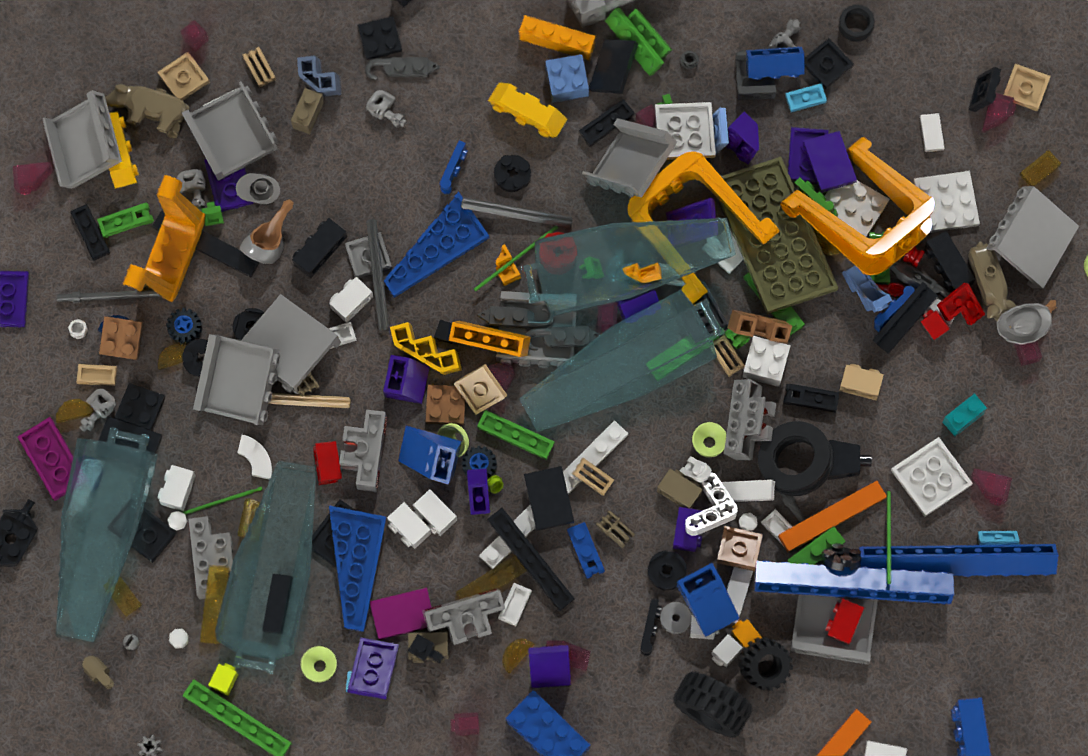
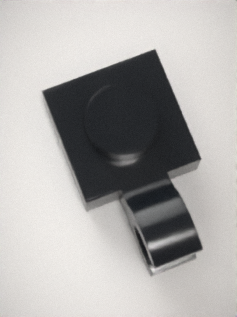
[407,634,444,664]

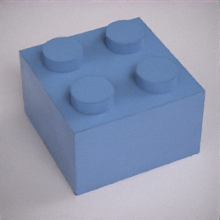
[545,54,589,103]

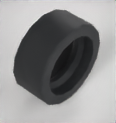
[839,4,875,42]

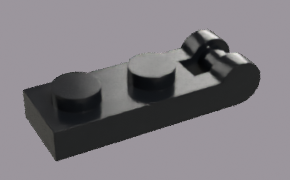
[783,384,840,413]
[640,598,662,656]

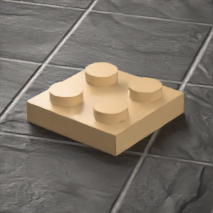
[157,52,210,101]
[1002,64,1051,111]
[454,364,507,415]

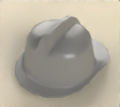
[236,173,280,204]

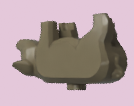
[105,84,190,139]
[968,241,1016,322]

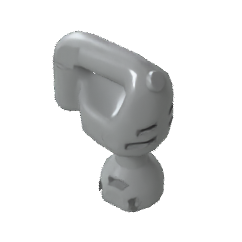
[768,19,801,49]
[366,90,406,128]
[177,169,206,212]
[79,389,116,432]

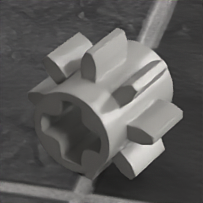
[138,735,163,756]

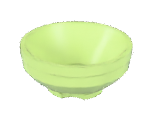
[692,422,727,457]
[437,423,469,458]
[301,646,337,682]

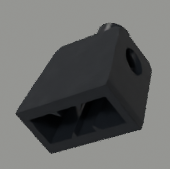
[828,440,872,480]

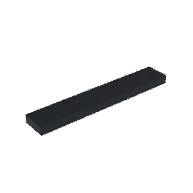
[152,210,260,278]
[487,508,575,612]

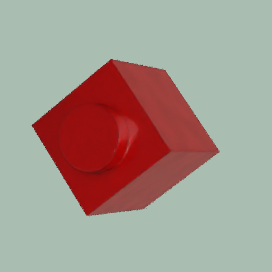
[921,309,950,340]

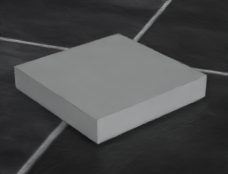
[345,232,392,278]

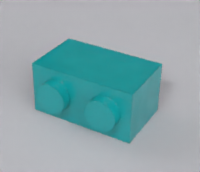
[943,393,987,436]

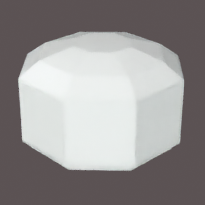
[68,319,88,339]
[168,510,187,530]
[738,513,758,532]
[169,629,189,648]

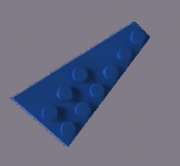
[384,191,489,298]
[329,505,386,632]

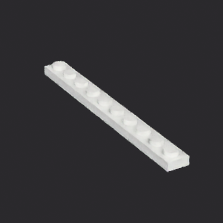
[479,420,628,570]

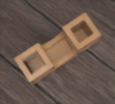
[727,310,792,344]

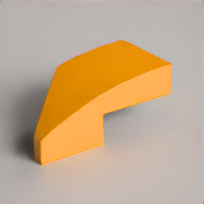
[496,244,521,286]
[622,262,662,283]

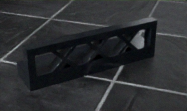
[873,282,939,354]

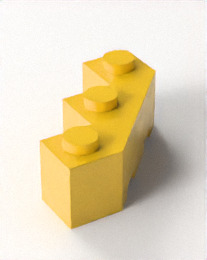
[488,83,567,138]
[109,111,139,189]
[390,322,462,375]

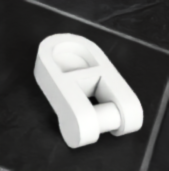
[680,456,711,483]

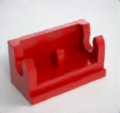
[313,441,342,485]

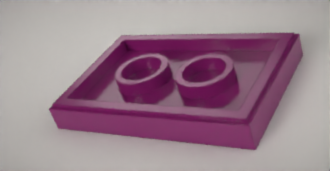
[370,588,432,640]

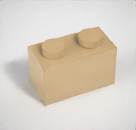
[839,364,884,401]

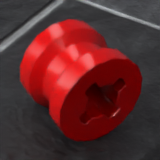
[903,246,925,268]

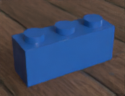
[746,47,805,80]

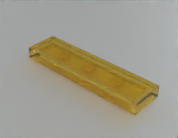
[456,556,527,599]
[199,565,229,644]

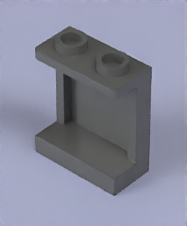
[735,50,776,100]

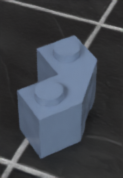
[297,56,341,97]

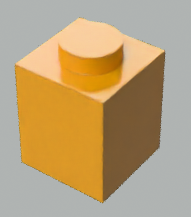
[731,619,762,648]

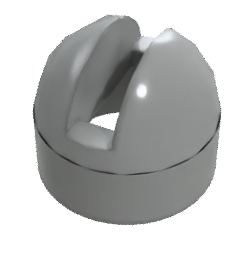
[123,634,139,651]

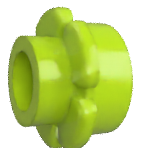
[488,475,504,494]

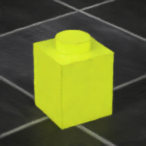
[208,663,238,696]

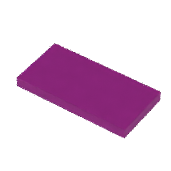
[18,417,88,501]

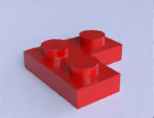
[937,283,985,325]

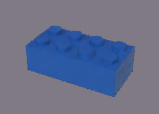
[506,690,590,756]
[951,697,991,756]

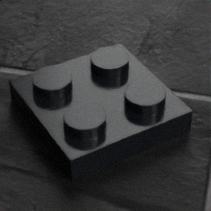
[358,16,402,60]
[804,38,854,89]
[968,67,1001,112]
[115,383,165,431]

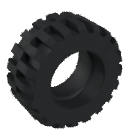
[673,671,752,738]

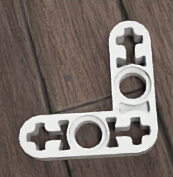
[685,472,737,536]

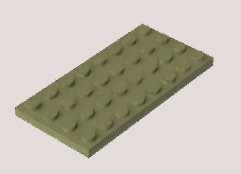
[717,157,838,314]

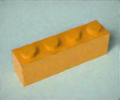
[519,15,595,61]
[449,321,531,357]

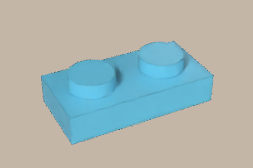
[785,84,827,112]
[978,531,1020,545]

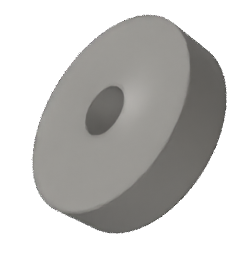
[660,602,692,634]

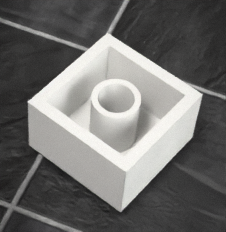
[743,336,791,387]

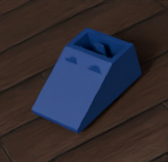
[398,426,462,484]
[677,563,740,637]

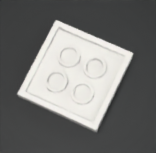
[655,102,716,160]
[913,171,980,233]
[825,180,890,237]
[891,437,973,517]

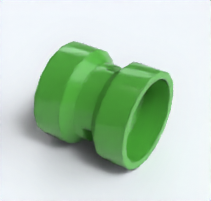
[725,329,751,349]

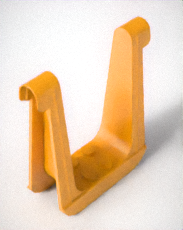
[780,137,934,275]
[627,151,780,305]
[123,175,205,302]

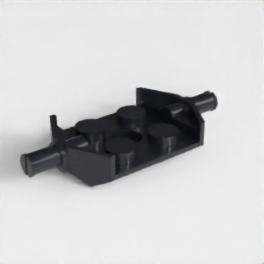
[0,499,38,567]

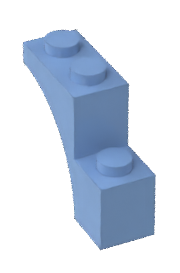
[841,265,892,313]

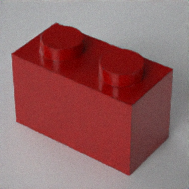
[825,598,865,645]

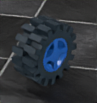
[166,308,202,345]
[462,446,497,479]

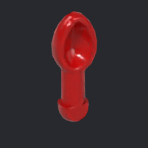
[876,283,905,297]

